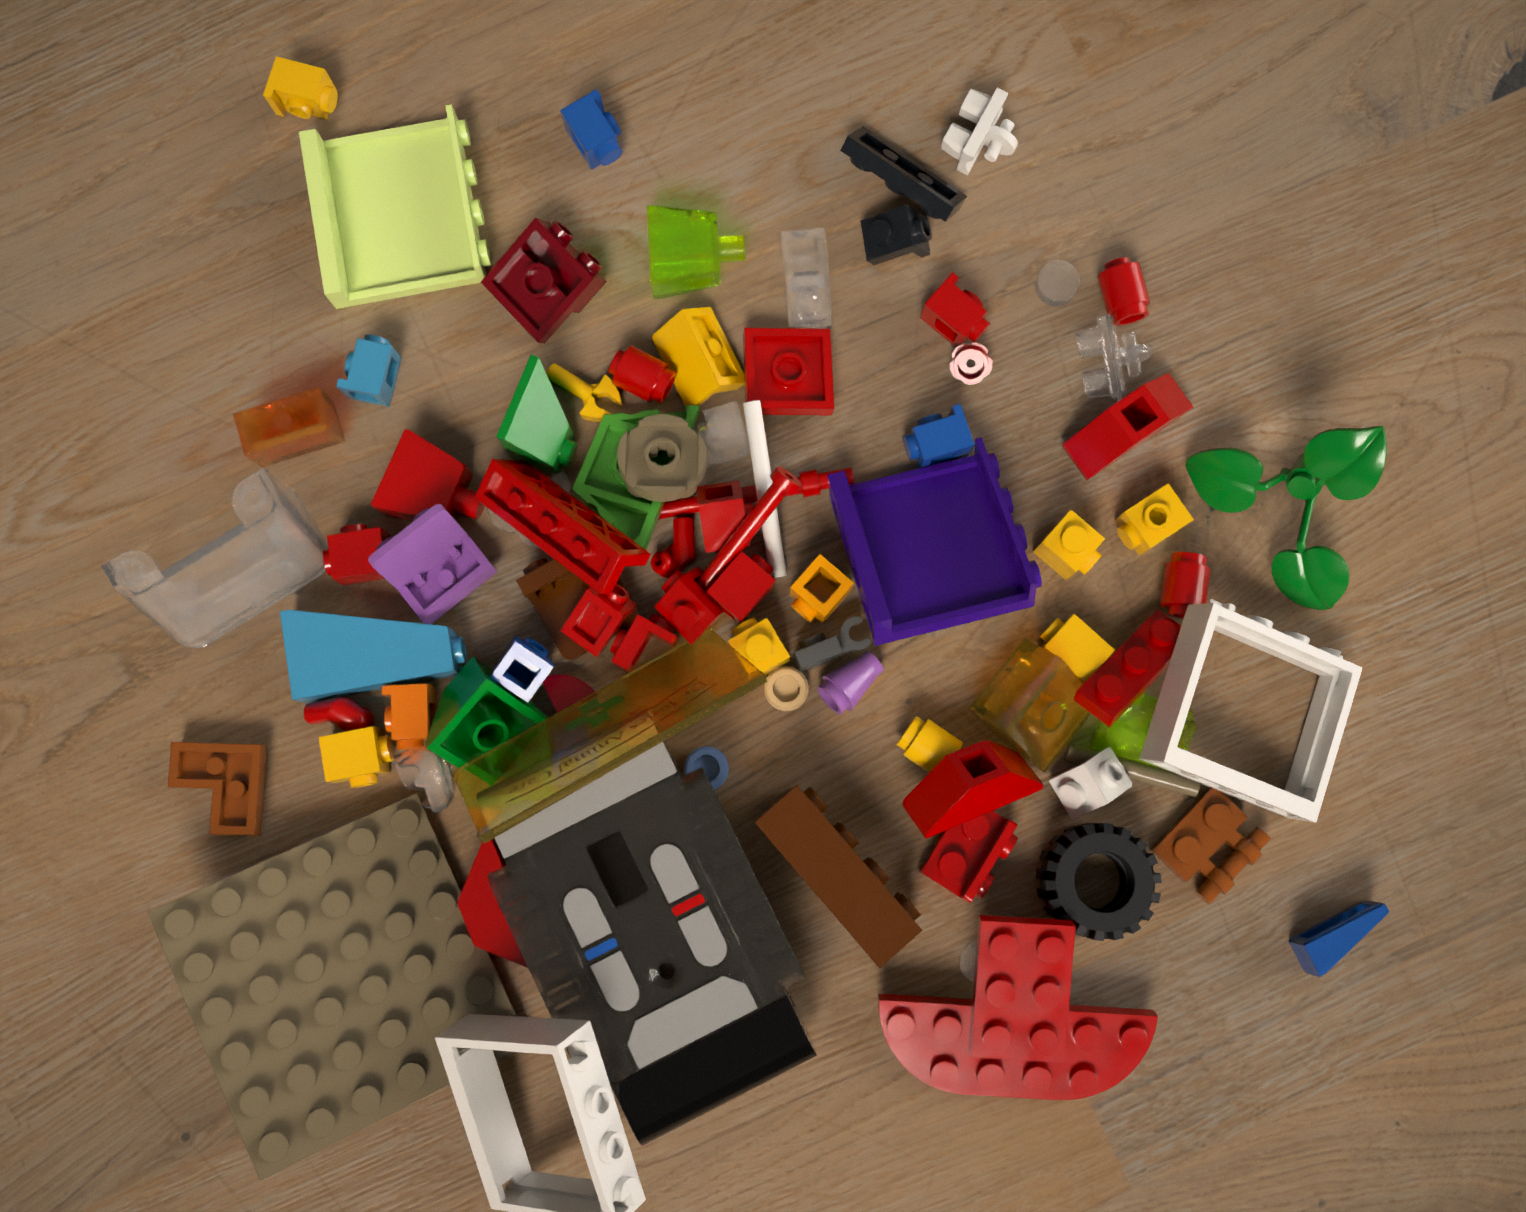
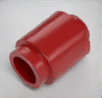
[1097,257,1150,326]
[609,345,677,404]
[1160,552,1211,619]

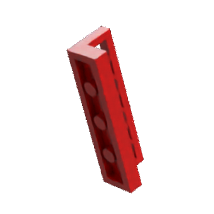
[474,459,651,594]

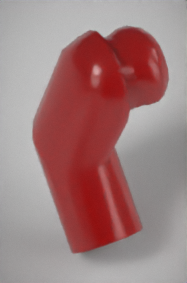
[303,697,374,732]

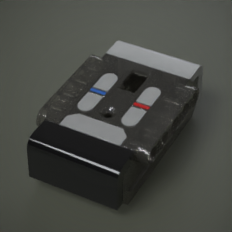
[479,714,817,1146]

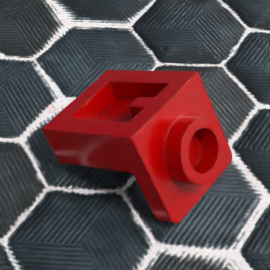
[560,584,637,657]

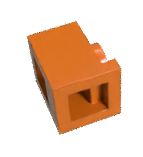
[382,684,437,750]

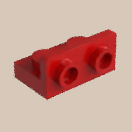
[919,811,1018,903]

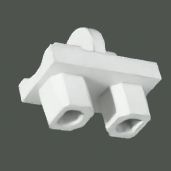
[941,88,1018,176]

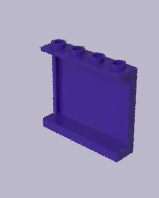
[827,437,1042,646]

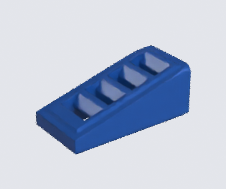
[1288,900,1389,977]

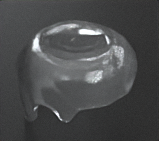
[393,746,456,813]

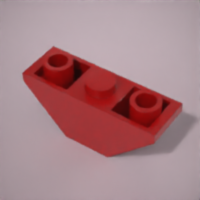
[1062,373,1194,481]
[902,739,1043,839]
[457,837,552,971]

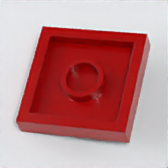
[743,328,834,416]

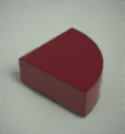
[543,674,601,720]

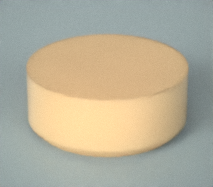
[764,667,809,712]

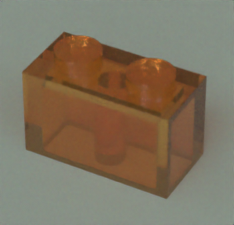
[233,387,346,468]

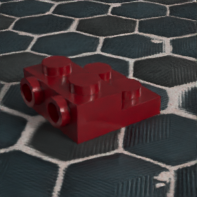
[481,218,607,344]

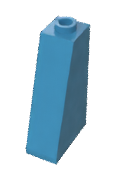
[280,610,467,703]

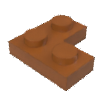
[168,742,267,836]

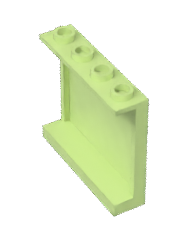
[299,104,492,309]

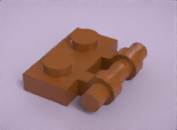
[1149,787,1270,904]

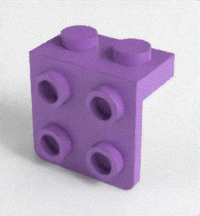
[368,504,498,624]

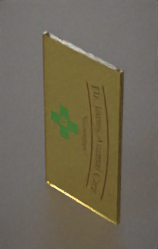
[451,628,767,844]

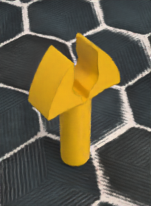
[546,363,623,422]

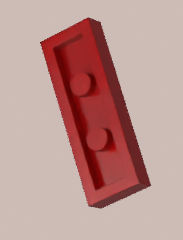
[1073,609,1181,728]

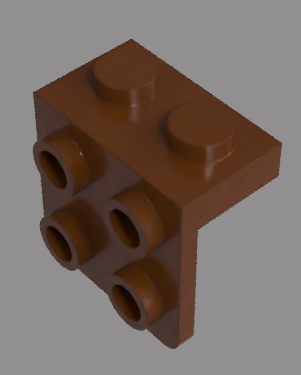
[516,558,641,661]

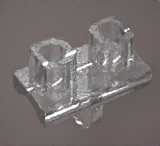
[1076,315,1152,402]

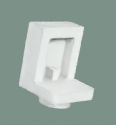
[1049,747,1132,820]

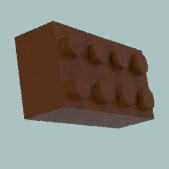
[755,785,923,968]

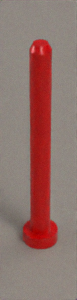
[674,466,802,629]

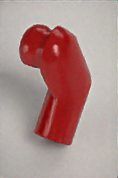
[650,517,695,578]

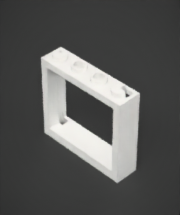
[1139,599,1362,823]
[435,1014,646,1212]

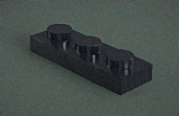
[840,126,967,222]

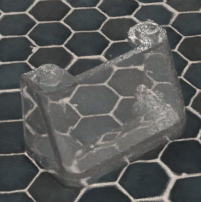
[101,468,328,648]

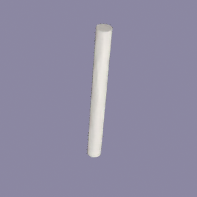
[743,400,787,578]

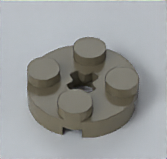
[617,414,707,502]

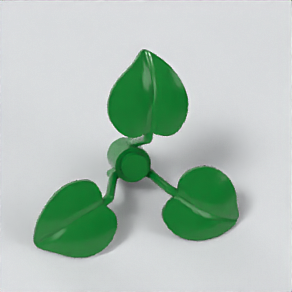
[1185,426,1387,610]

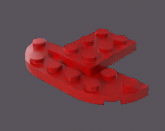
[878,915,1158,1100]

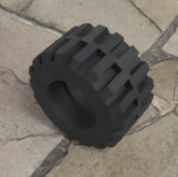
[1036,823,1162,941]

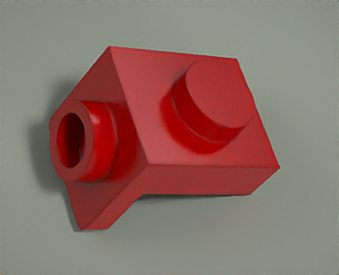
[654,566,724,645]
[610,614,679,674]

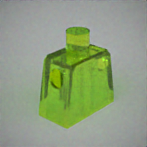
[647,205,745,299]

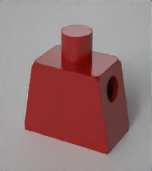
[370,429,485,522]

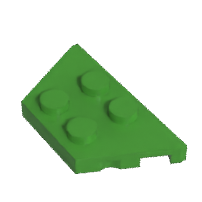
[572,405,700,550]

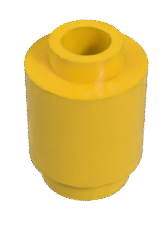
[896,716,963,773]

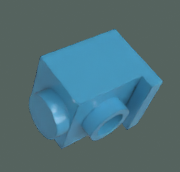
[336,334,402,407]

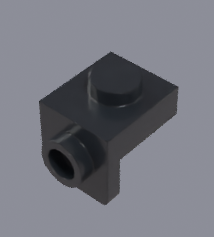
[860,205,932,265]

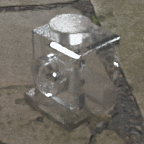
[696,401,749,467]

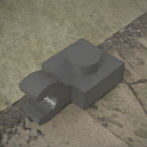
[794,616,871,673]

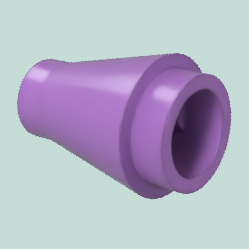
[817,651,884,715]

